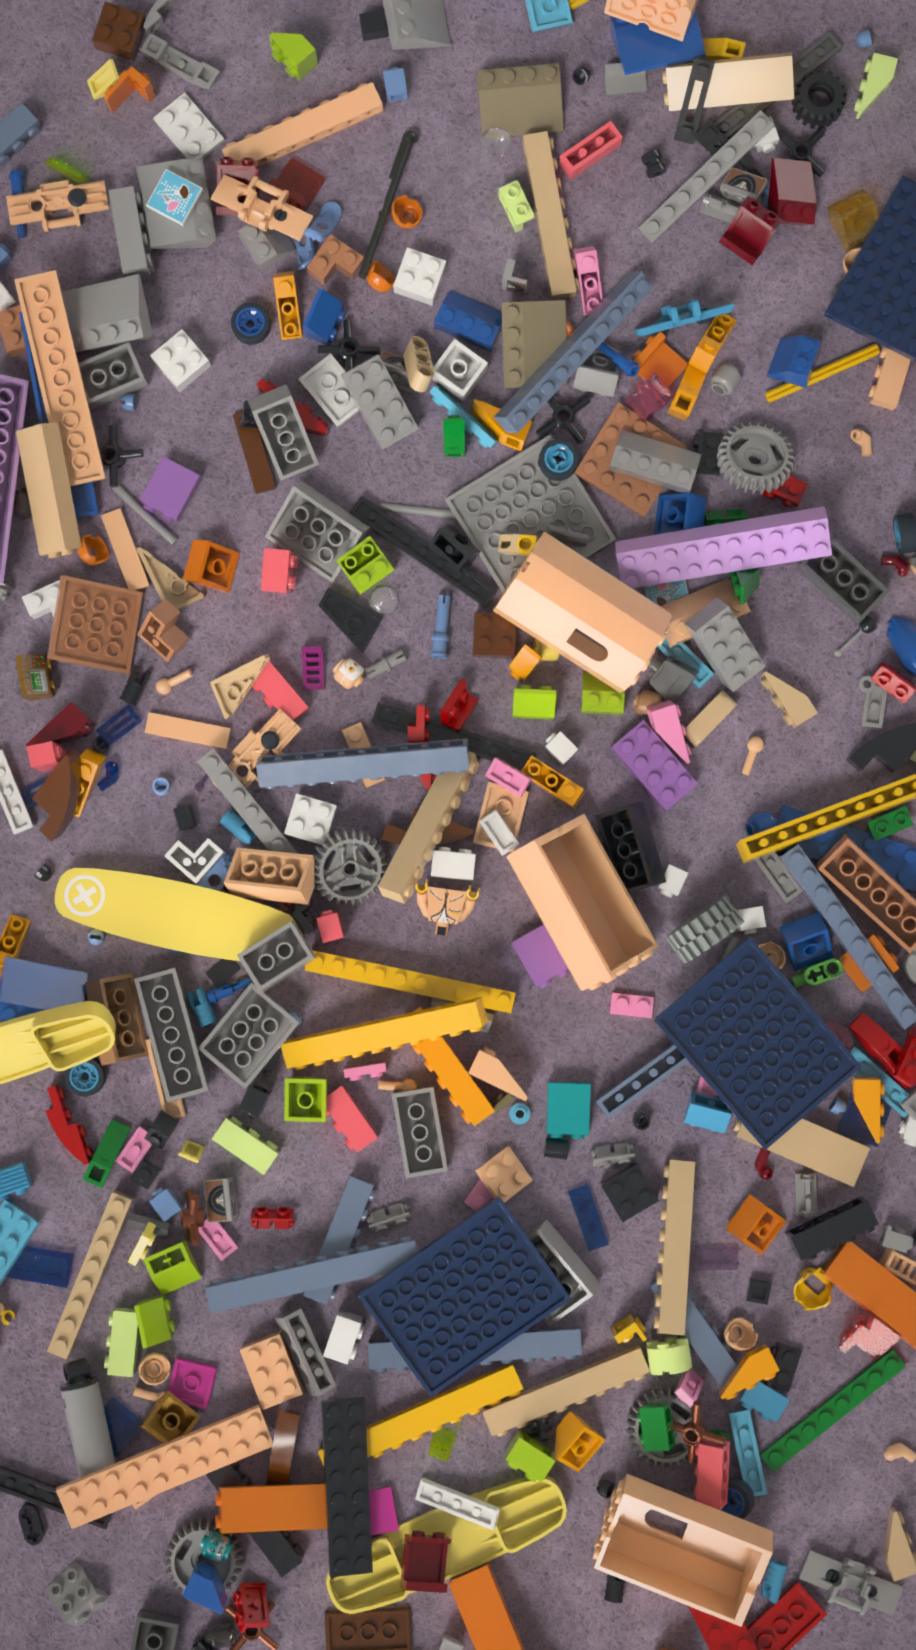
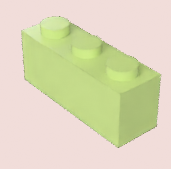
[212,1116,280,1175]
[104,1307,139,1377]

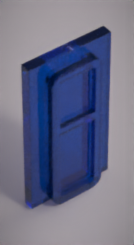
[6,1245,74,1288]

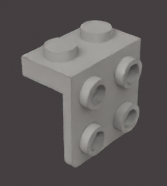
[46,1562,109,1627]

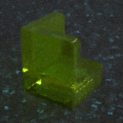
[428,1428,456,1462]

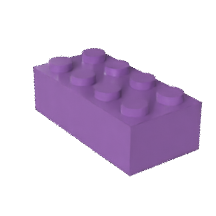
[610,720,698,812]

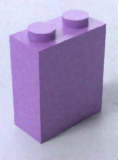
[140,456,202,523]
[511,924,570,988]

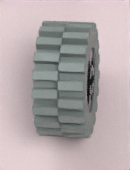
[665,895,744,964]

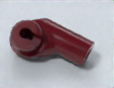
[881,555,910,577]
[754,1147,773,1180]

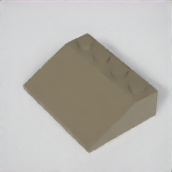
[476,63,564,139]
[501,300,568,388]

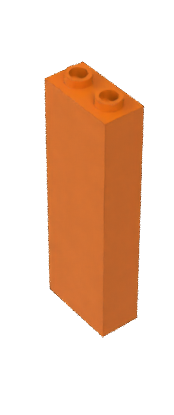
[819,1242,916,1350]
[215,1482,327,1534]
[448,1563,525,1650]

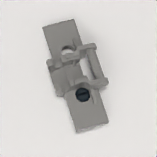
[798,1550,904,1616]

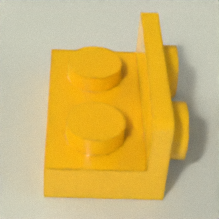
[610,1313,647,1344]

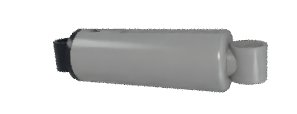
[60,1358,115,1478]

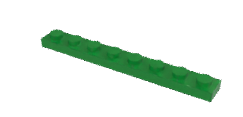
[760,1349,906,1472]

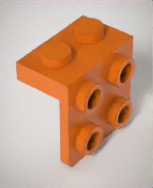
[104,66,156,113]
[631,332,687,394]
[838,934,899,991]

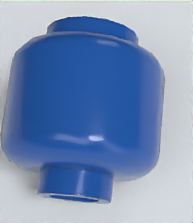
[745,811,778,836]

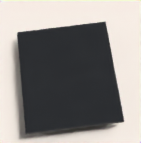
[205,959,240,987]

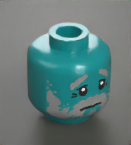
[200,1530,233,1563]

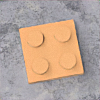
[475,1146,533,1203]

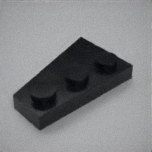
[318,587,383,654]

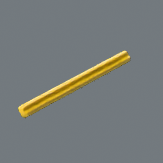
[765,344,880,403]

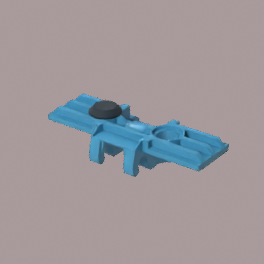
[633,298,735,337]

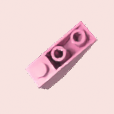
[573,246,603,316]
[646,700,691,764]

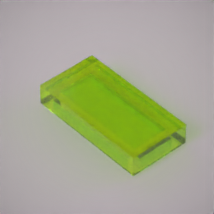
[45,157,90,184]

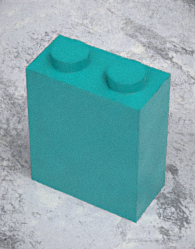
[546,1082,591,1139]

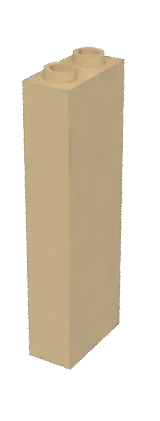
[663,52,794,111]
[16,422,82,559]
[733,1118,870,1187]

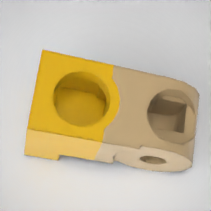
[498,534,538,556]

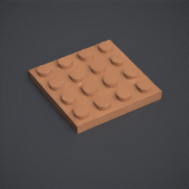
[574,402,688,518]
[47,575,143,675]

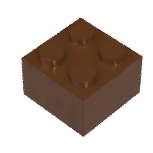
[92,2,146,61]
[473,613,516,659]

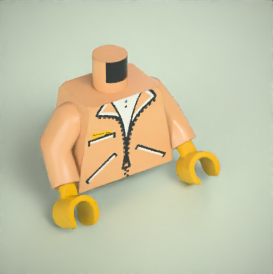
[415,879,480,936]

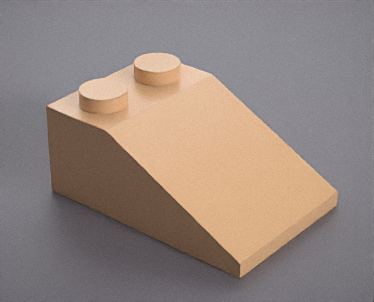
[468,1047,528,1101]

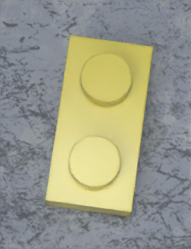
[128,1222,156,1266]

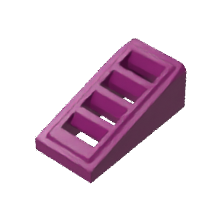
[302,646,324,690]

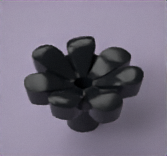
[526,1418,553,1443]

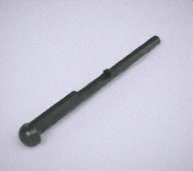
[358,130,418,279]

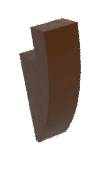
[32,749,81,841]
[381,808,474,847]
[266,1408,301,1485]

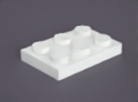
[153,92,225,159]
[298,354,359,428]

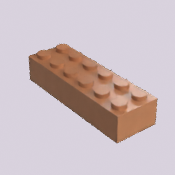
[816,834,916,953]

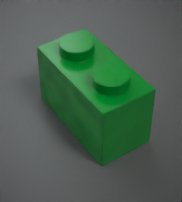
[638,1402,676,1452]

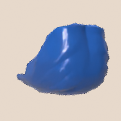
[887,616,916,677]

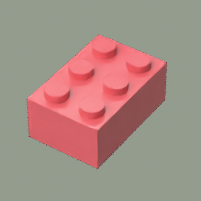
[261,548,298,593]

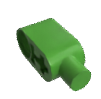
[791,959,843,988]

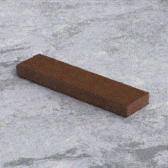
[233,412,276,495]

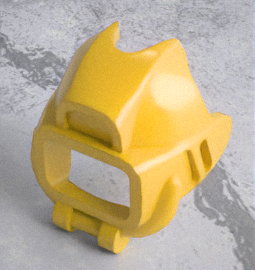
[794,1266,832,1311]

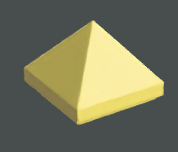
[179,1139,205,1163]

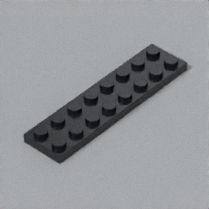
[321,1397,373,1577]

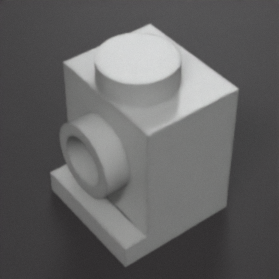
[878,1224,914,1253]

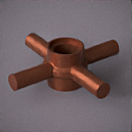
[181,1190,205,1246]
[672,1401,726,1463]
[225,1600,279,1650]

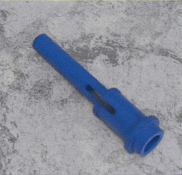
[8,170,26,238]
[597,342,639,377]
[206,976,254,1004]

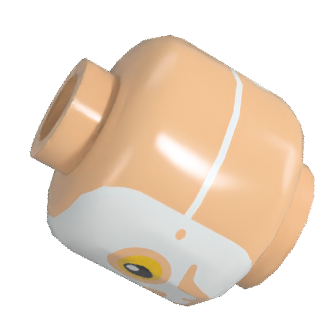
[333,658,364,689]

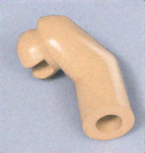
[884,1443,916,1463]

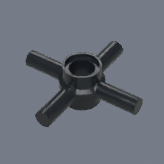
[777,129,826,178]
[317,319,380,371]
[536,396,591,444]
[100,425,144,488]

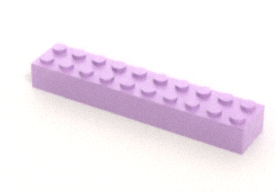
[0,374,29,585]
[615,506,832,588]

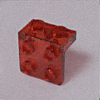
[268,158,325,212]
[838,1310,901,1359]

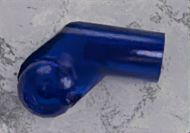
[97,761,119,792]

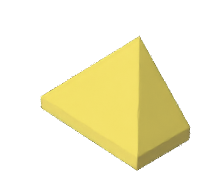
[87,59,119,100]

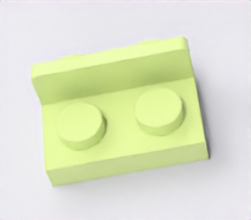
[498,180,534,232]

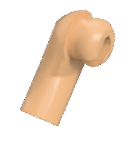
[850,429,872,457]

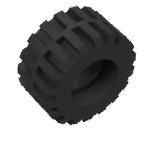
[792,69,847,129]

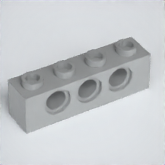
[275,1308,336,1396]

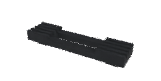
[674,56,715,145]
[694,120,765,178]

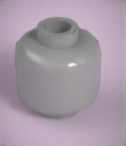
[710,364,741,396]

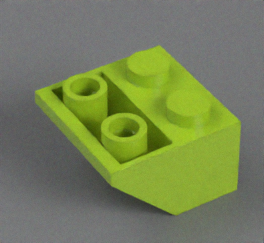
[269,33,318,81]
[336,536,394,596]
[512,685,556,720]
[143,1239,202,1295]

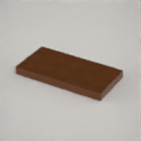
[325,1607,412,1650]

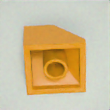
[555,1411,606,1472]

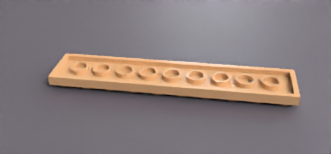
[14,270,106,487]
[56,1405,273,1529]

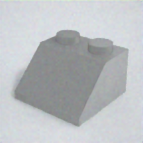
[238,224,296,272]
[573,349,620,397]

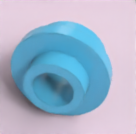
[509,1103,530,1124]

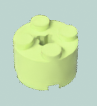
[646,1336,692,1375]

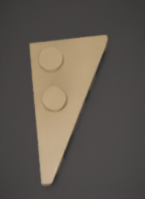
[136,547,205,610]
[210,654,270,719]

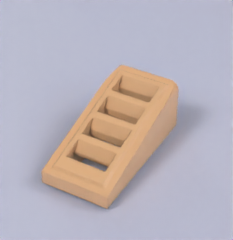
[878,1248,916,1286]

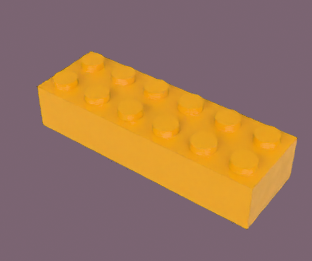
[411,1006,495,1126]

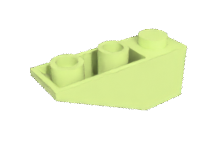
[854,53,898,119]

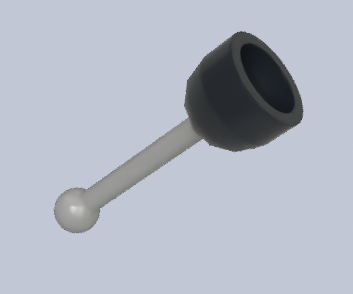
[834,616,878,657]

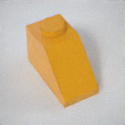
[508,644,542,681]

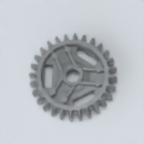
[717,422,795,495]
[311,828,387,906]
[626,1387,703,1469]
[164,1519,243,1595]

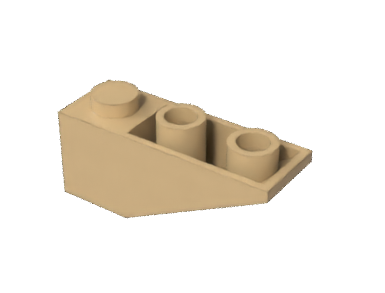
[761,672,818,728]
[884,1507,916,1581]

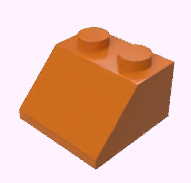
[183,539,240,593]
[725,1194,787,1255]

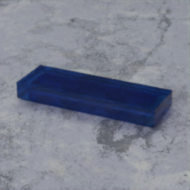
[568,1184,609,1252]

